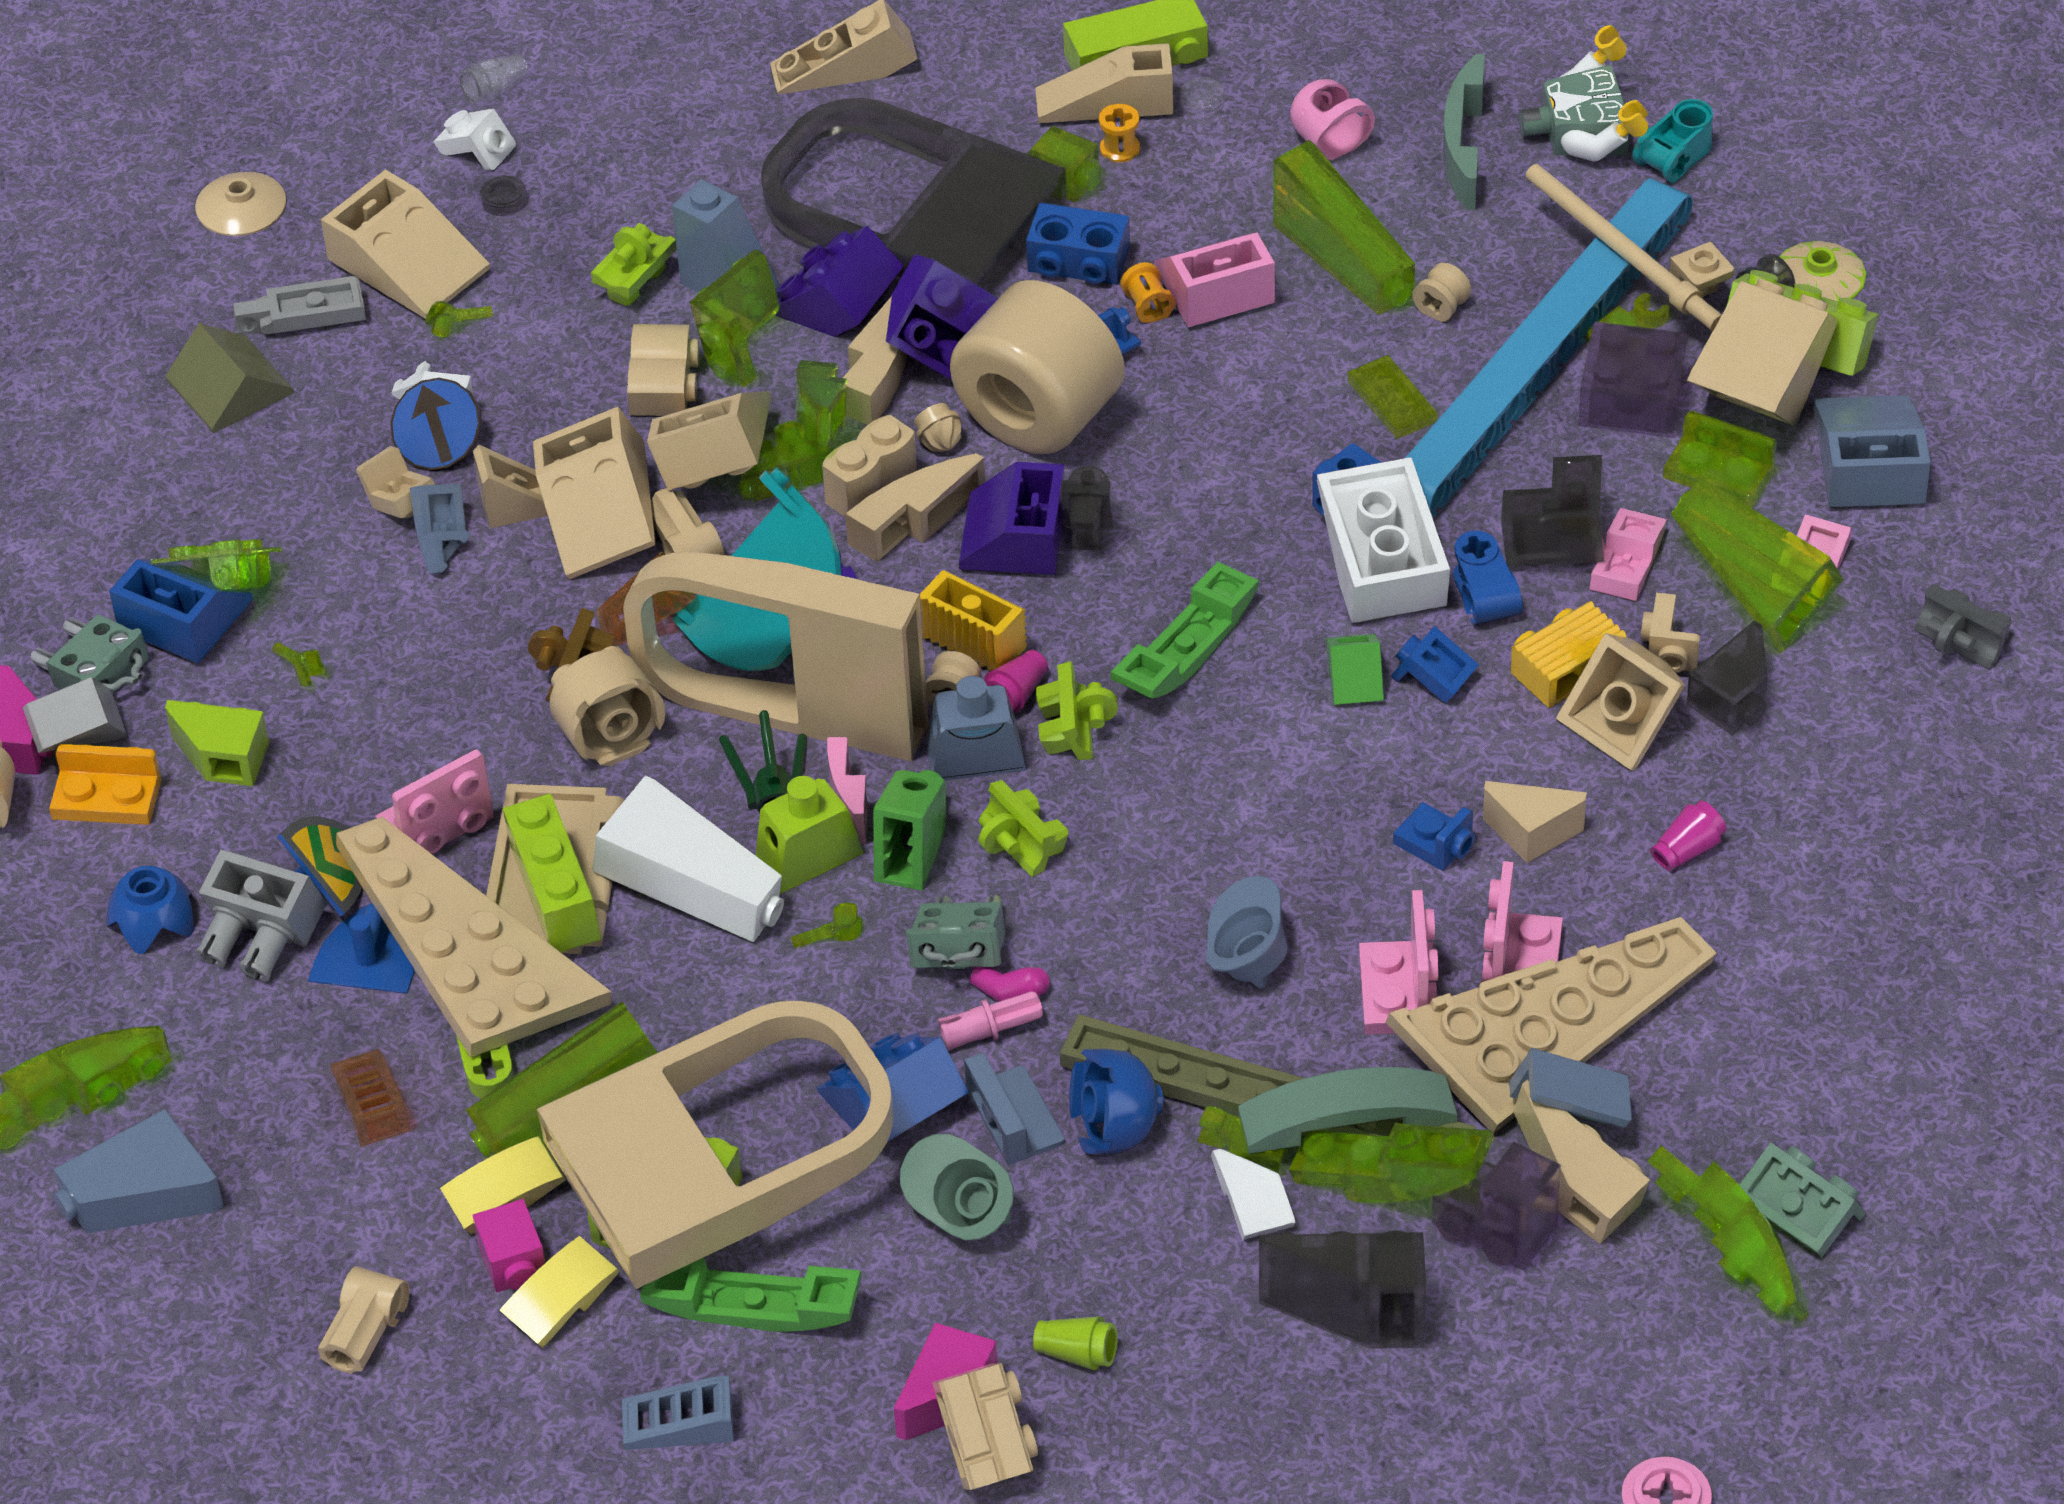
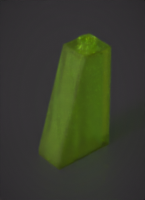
[1273,140,1415,315]
[1670,477,1844,653]
[465,1001,658,1159]

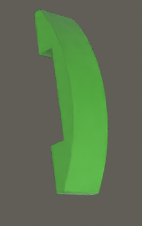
[1110,561,1259,699]
[640,1257,862,1332]

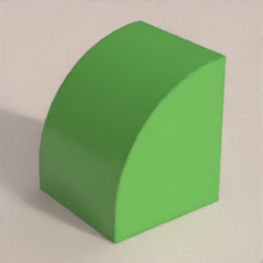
[1326,634,1384,705]

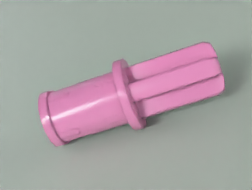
[938,991,1043,1051]

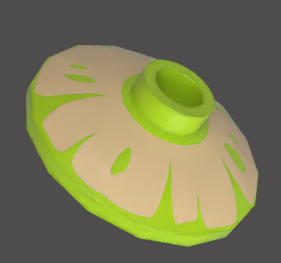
[1773,241,1867,302]

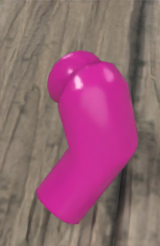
[970,967,1050,1002]

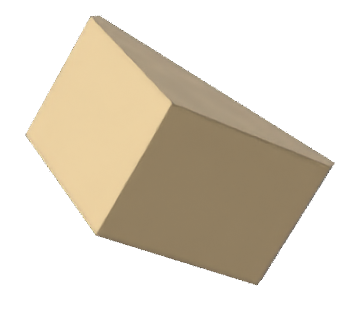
[473,445,548,528]
[1483,781,1587,863]

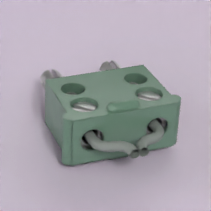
[31,614,149,694]
[906,895,1006,969]

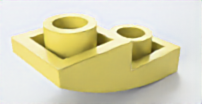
[440,1136,566,1234]
[500,1236,620,1348]

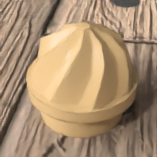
[914,403,961,452]

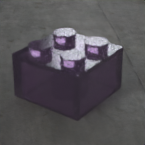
[1578,322,1689,438]

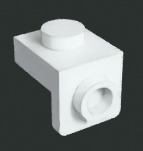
[433,109,516,171]

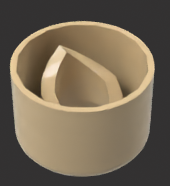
[950,280,1125,454]

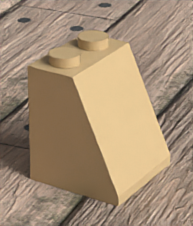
[1687,278,1838,426]

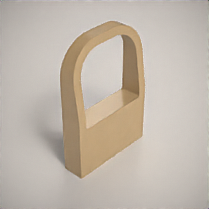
[623,552,929,762]
[537,1001,894,1289]

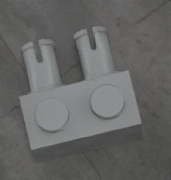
[195,849,327,982]

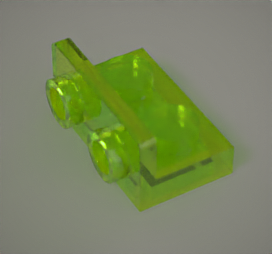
[1663,411,1777,508]

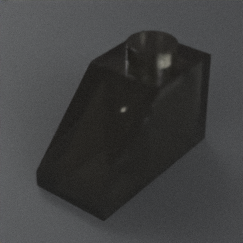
[1687,620,1768,735]

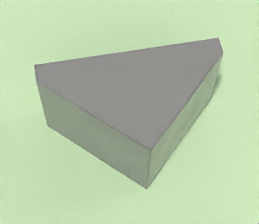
[23,677,127,753]

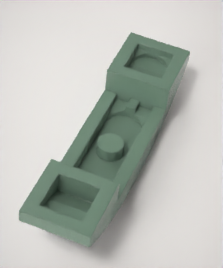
[1443,54,1485,210]
[1238,1067,1458,1153]

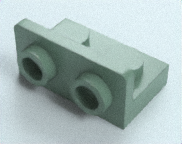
[1733,1142,1866,1257]

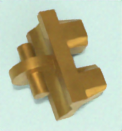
[528,607,615,702]

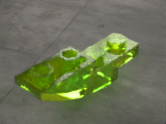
[0,1025,172,1150]
[1289,1123,1494,1203]
[1647,1145,1809,1321]

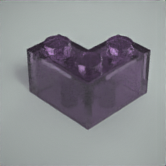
[1432,1142,1561,1271]

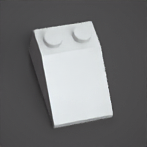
[1317,458,1450,623]

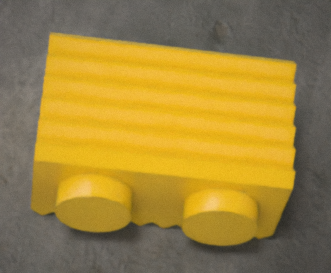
[920,570,1028,671]
[1511,601,1627,708]

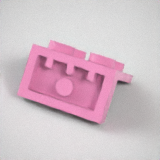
[375,749,494,855]
[1482,861,1563,982]
[1359,890,1438,1035]

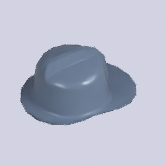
[1206,876,1288,989]

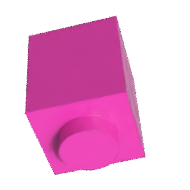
[472,1199,545,1293]

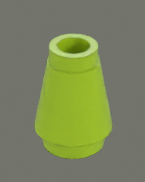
[1033,1316,1118,1371]

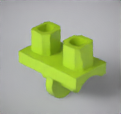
[591,223,677,306]
[1036,661,1118,760]
[978,780,1069,877]

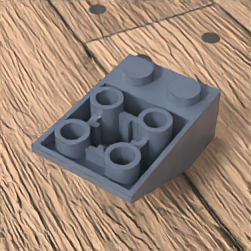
[1813,395,1931,507]

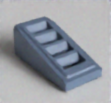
[622,1376,734,1450]

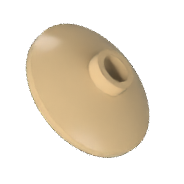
[195,172,286,236]

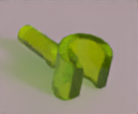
[425,301,493,337]
[272,642,328,686]
[790,903,861,949]

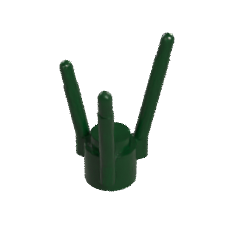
[719,710,807,813]

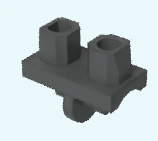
[1914,584,2012,669]

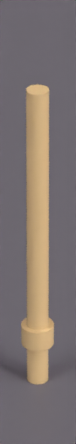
[1526,164,1722,331]

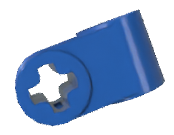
[1453,530,1523,626]

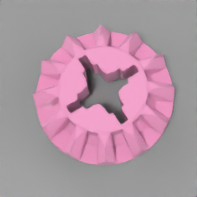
[1621,1457,1712,1504]

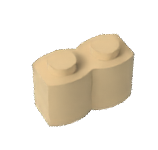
[627,324,700,416]
[822,415,917,517]

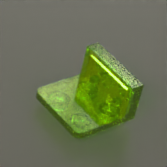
[689,249,779,388]

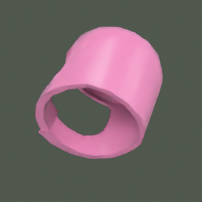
[1290,79,1375,160]

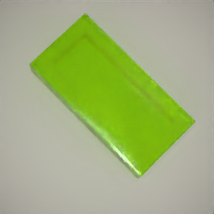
[1347,355,1438,439]

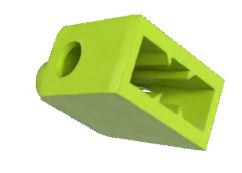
[755,776,863,894]

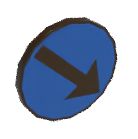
[390,377,482,471]

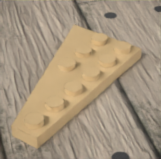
[336,817,611,1057]
[1386,917,1717,1134]

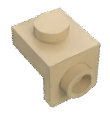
[1668,241,1734,297]
[356,446,435,518]
[1641,592,1700,673]

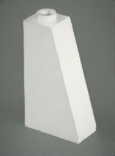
[593,776,784,942]

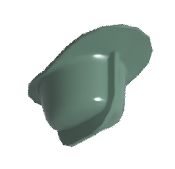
[900,1134,1014,1241]

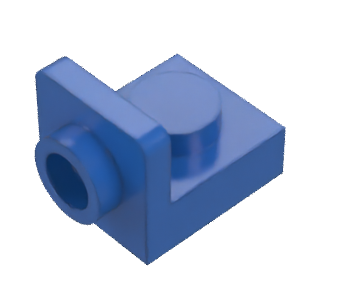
[1390,626,1479,704]
[1393,802,1475,871]

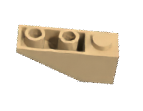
[770,0,918,94]
[1035,44,1173,123]
[1513,1080,1650,1244]

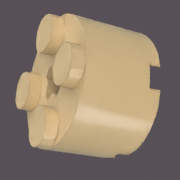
[550,646,665,766]

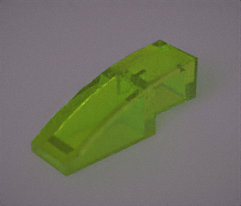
[795,360,847,452]

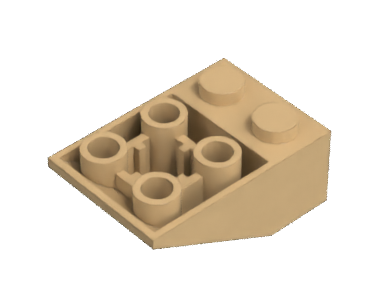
[321,169,490,319]
[647,391,771,491]
[533,407,655,580]

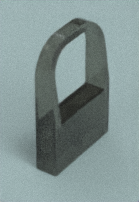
[761,98,1067,294]

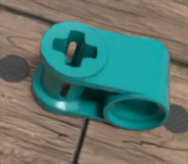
[1632,99,1713,183]

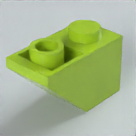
[165,700,269,786]

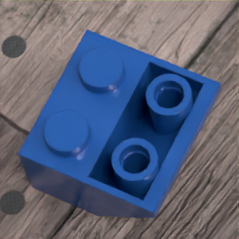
[109,559,253,664]
[816,1033,969,1142]

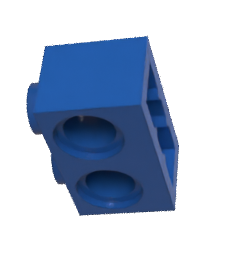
[1026,203,1130,285]

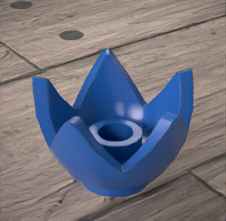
[106,866,194,954]

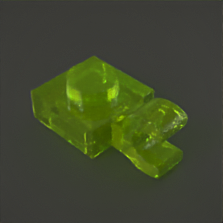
[1198,1106,1290,1173]

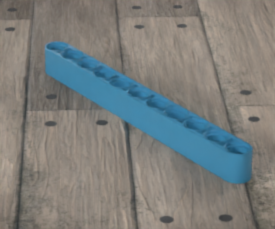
[1405,178,1693,518]

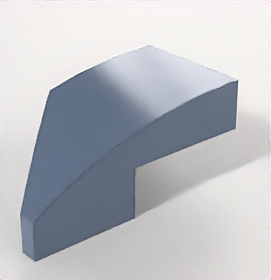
[410,484,471,574]

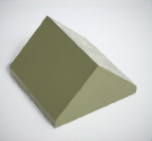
[165,323,294,433]

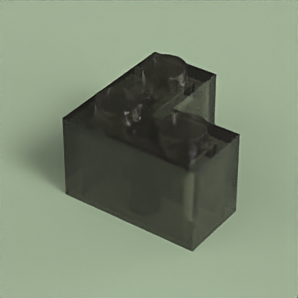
[1501,455,1607,566]

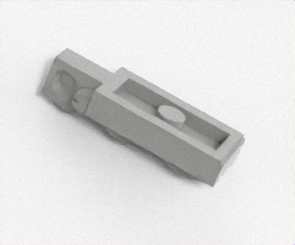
[233,276,366,336]

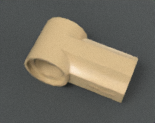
[651,488,724,555]
[318,1266,410,1374]

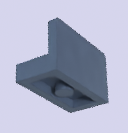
[1509,1048,1632,1128]
[964,1052,1064,1165]

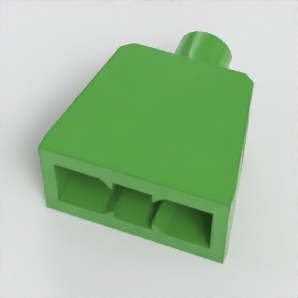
[873,770,946,891]

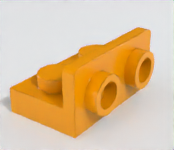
[49,744,162,825]

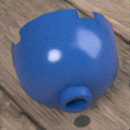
[1069,1049,1163,1154]

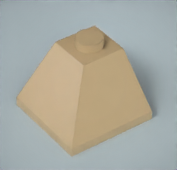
[1556,633,1686,771]

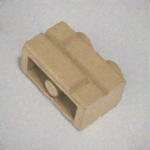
[932,1363,1038,1490]

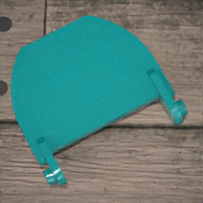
[656,467,841,671]

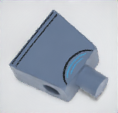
[926,676,1026,781]

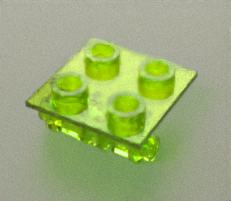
[738,421,833,502]
[151,539,282,590]

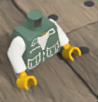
[1519,25,1648,162]

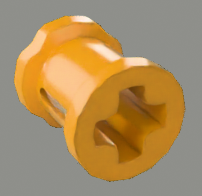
[1099,104,1140,163]
[1120,262,1176,323]

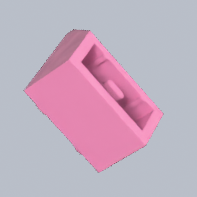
[1154,232,1275,327]

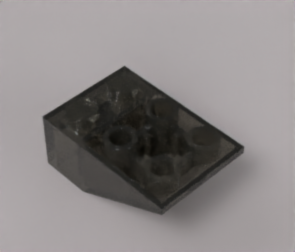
[1259,1230,1426,1349]

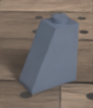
[672,179,780,321]
[53,1109,224,1233]

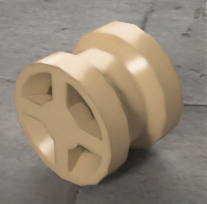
[1413,262,1472,322]
[926,651,981,705]

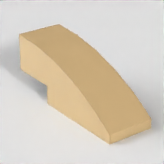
[839,296,907,425]
[845,453,985,562]

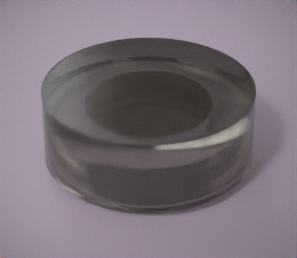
[480,175,527,216]

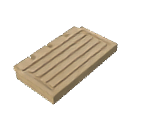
[486,784,625,954]

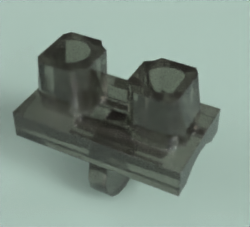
[1061,465,1114,550]

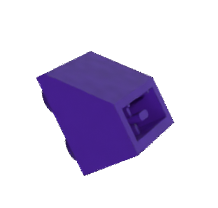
[769,226,904,337]
[886,254,999,381]
[959,462,1066,575]

